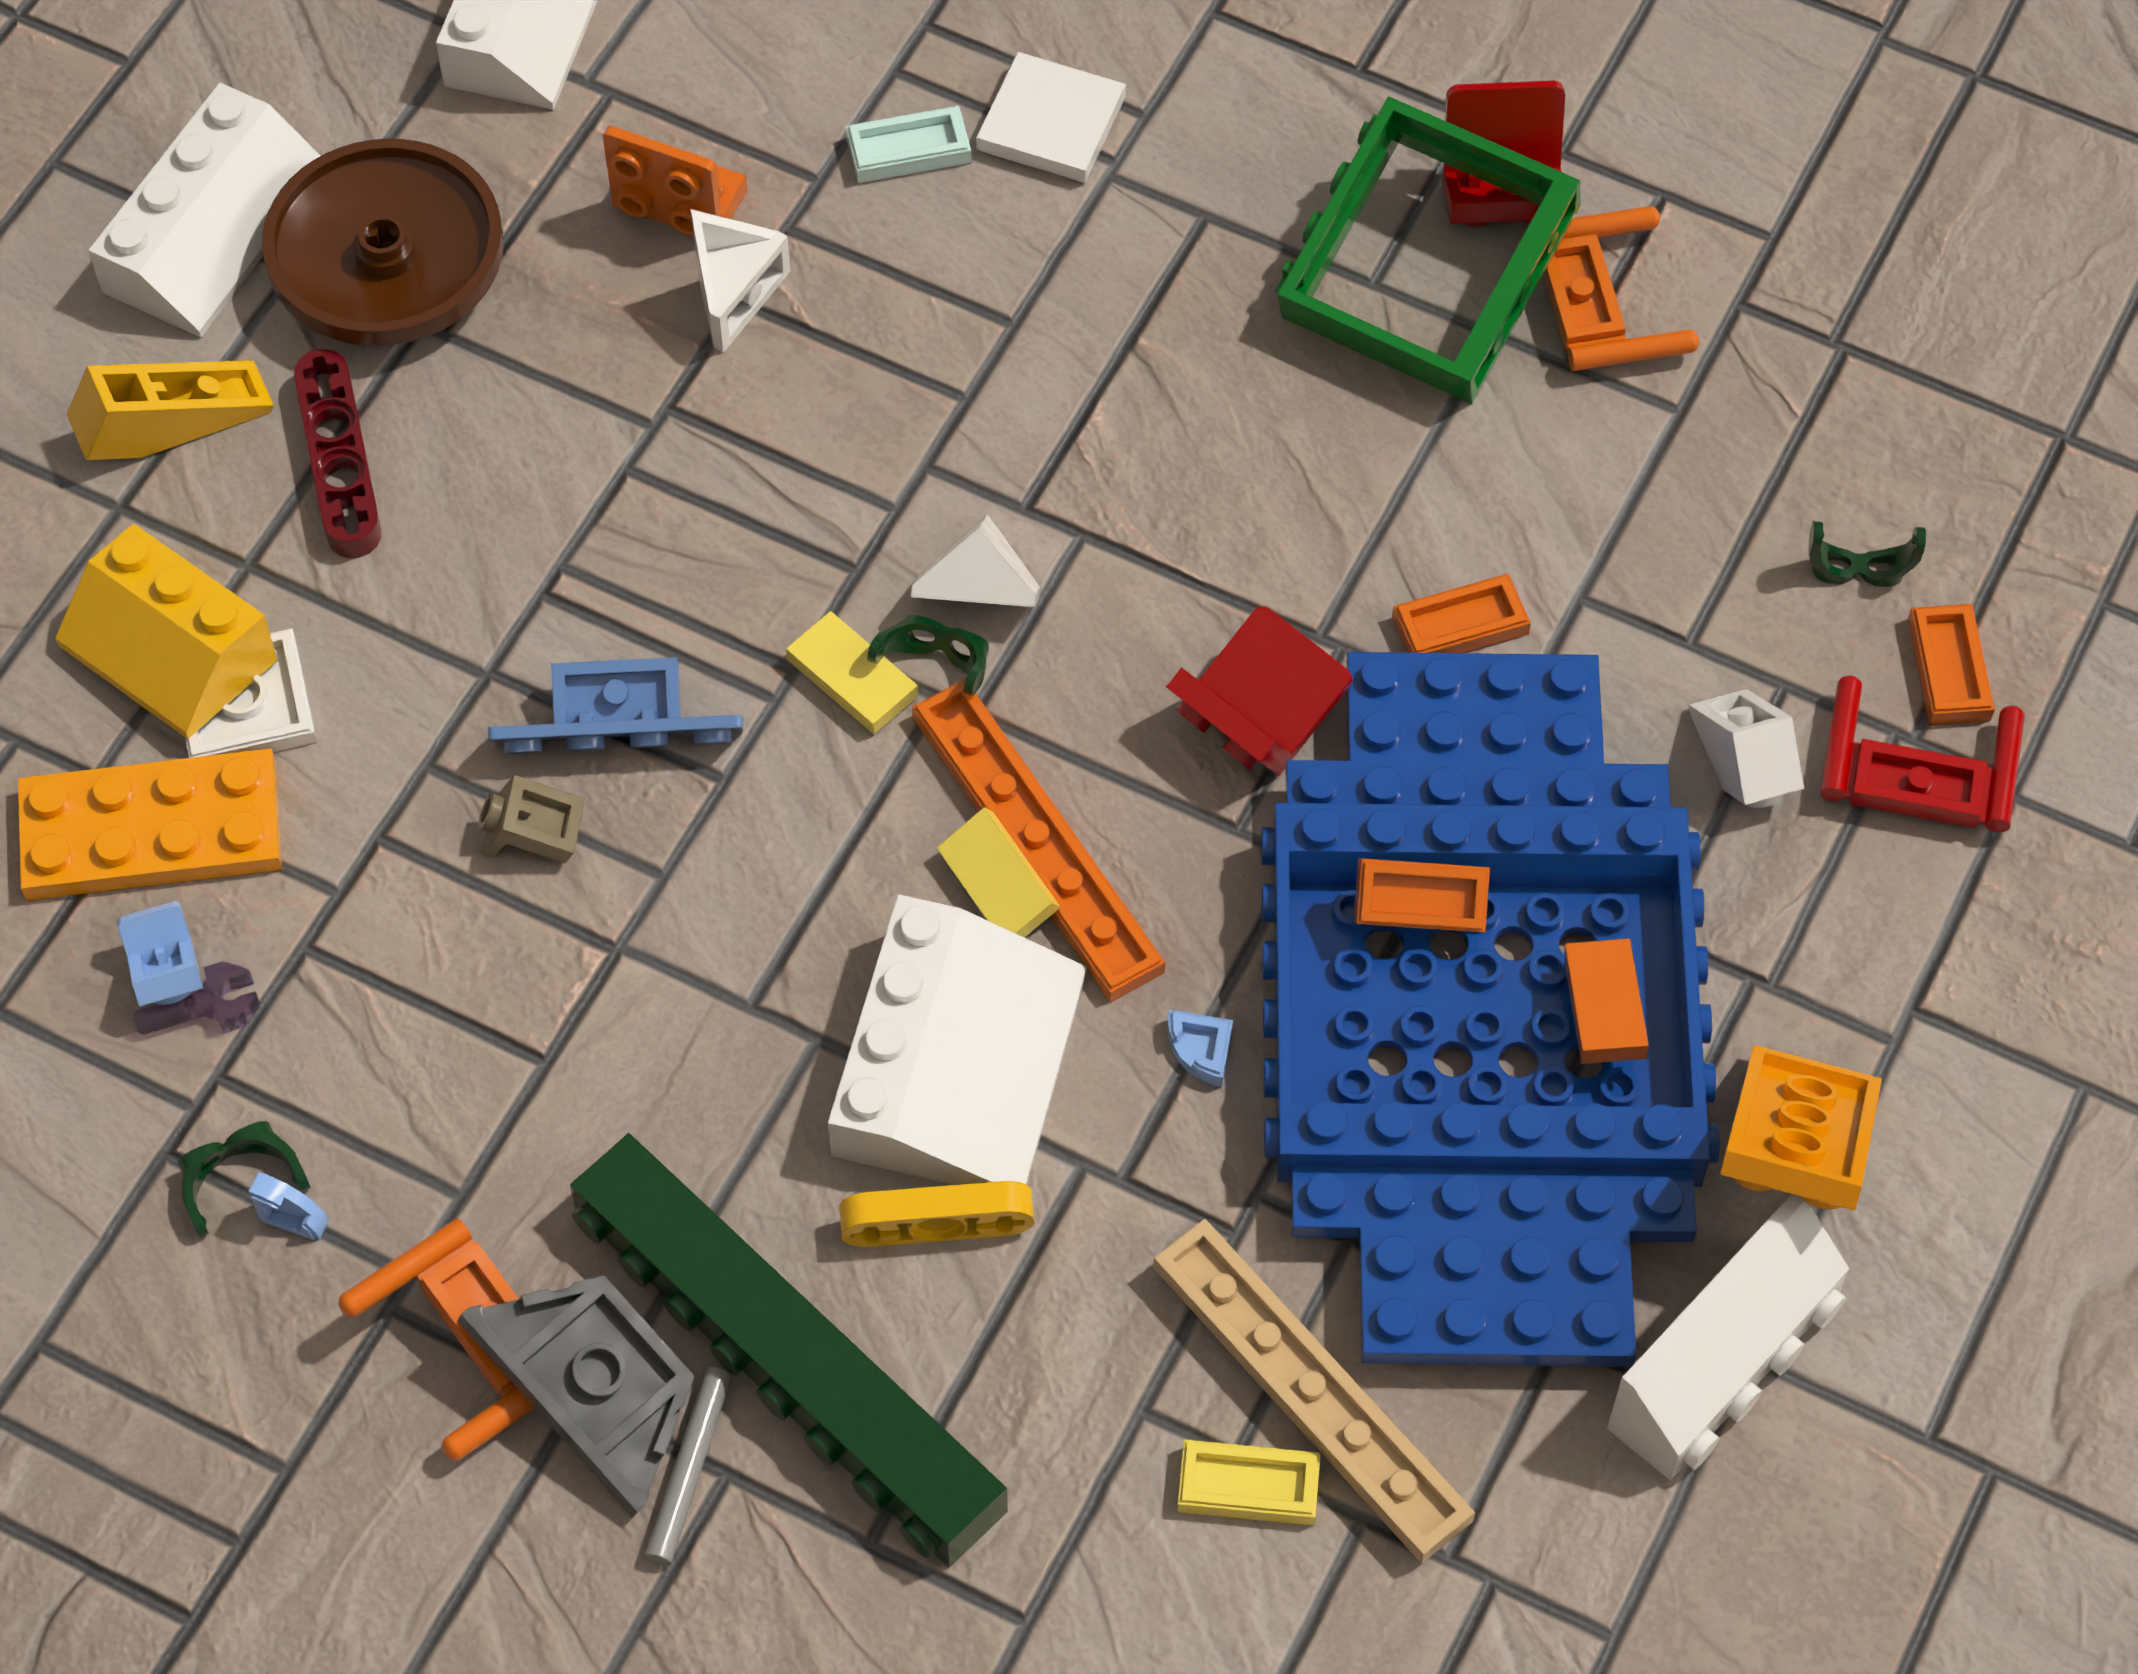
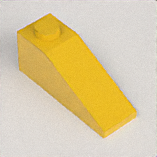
[66,360,274,460]

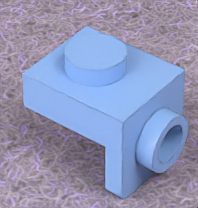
[117,901,203,1007]

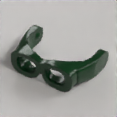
[1808,521,1926,587]
[867,615,989,696]
[178,1121,311,1238]

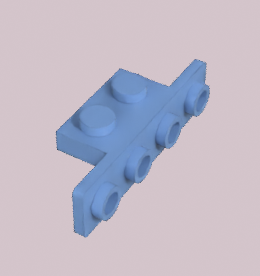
[488,657,745,754]

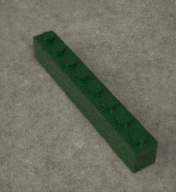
[570,1133,1008,1568]

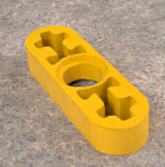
[839,1181,1035,1247]

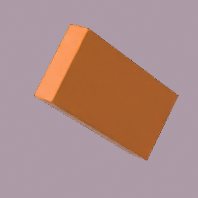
[1392,573,1531,653]
[1908,604,1995,725]
[1353,858,1490,932]
[1564,939,1649,1064]

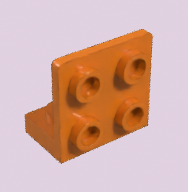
[602,125,748,236]

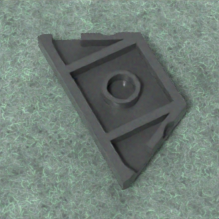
[457,1275,695,1518]

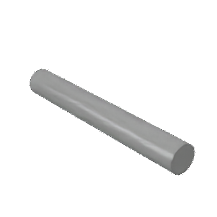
[645,1366,732,1566]

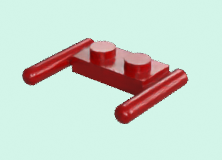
[1820,675,2025,832]

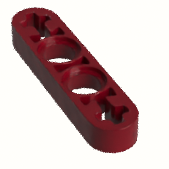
[294,349,381,558]

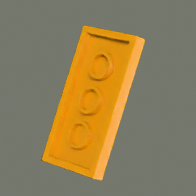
[18,748,282,901]
[1720,1045,1882,1211]

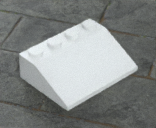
[828,894,1087,1185]

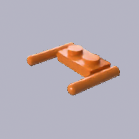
[1543,206,1699,372]
[338,1218,535,1461]

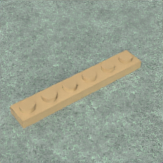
[1153,1219,1475,1564]

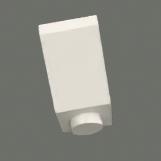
[1689,689,1804,808]

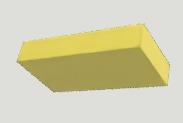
[786,611,918,735]
[936,807,1061,938]
[1177,1440,1321,1526]

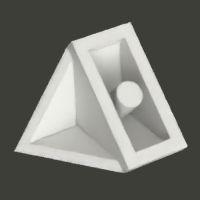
[690,209,791,353]
[911,514,1040,607]

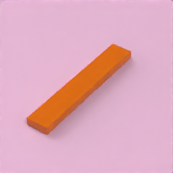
[912,679,1166,1003]

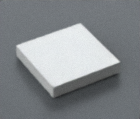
[976,52,1126,183]
[185,628,317,758]

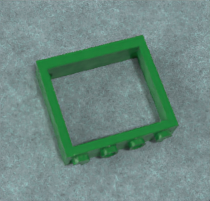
[1275,96,1581,404]

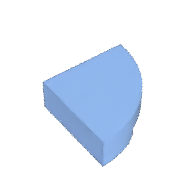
[1168,1009,1233,1088]
[249,1172,329,1240]

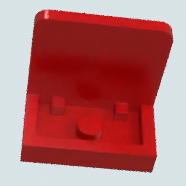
[1442,81,1566,227]
[1166,606,1353,776]

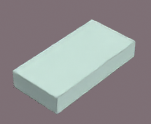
[846,105,972,184]

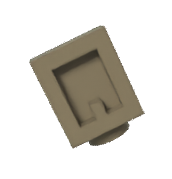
[478,775,585,863]

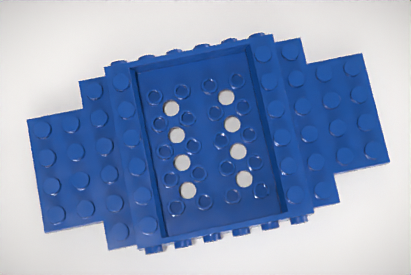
[1261,652,1720,1367]

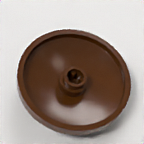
[262,139,504,346]

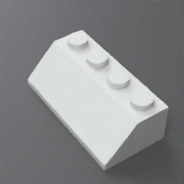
[436,0,598,110]
[88,82,321,338]
[1607,1194,1849,1481]

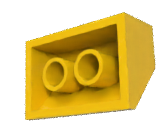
[55,523,277,739]

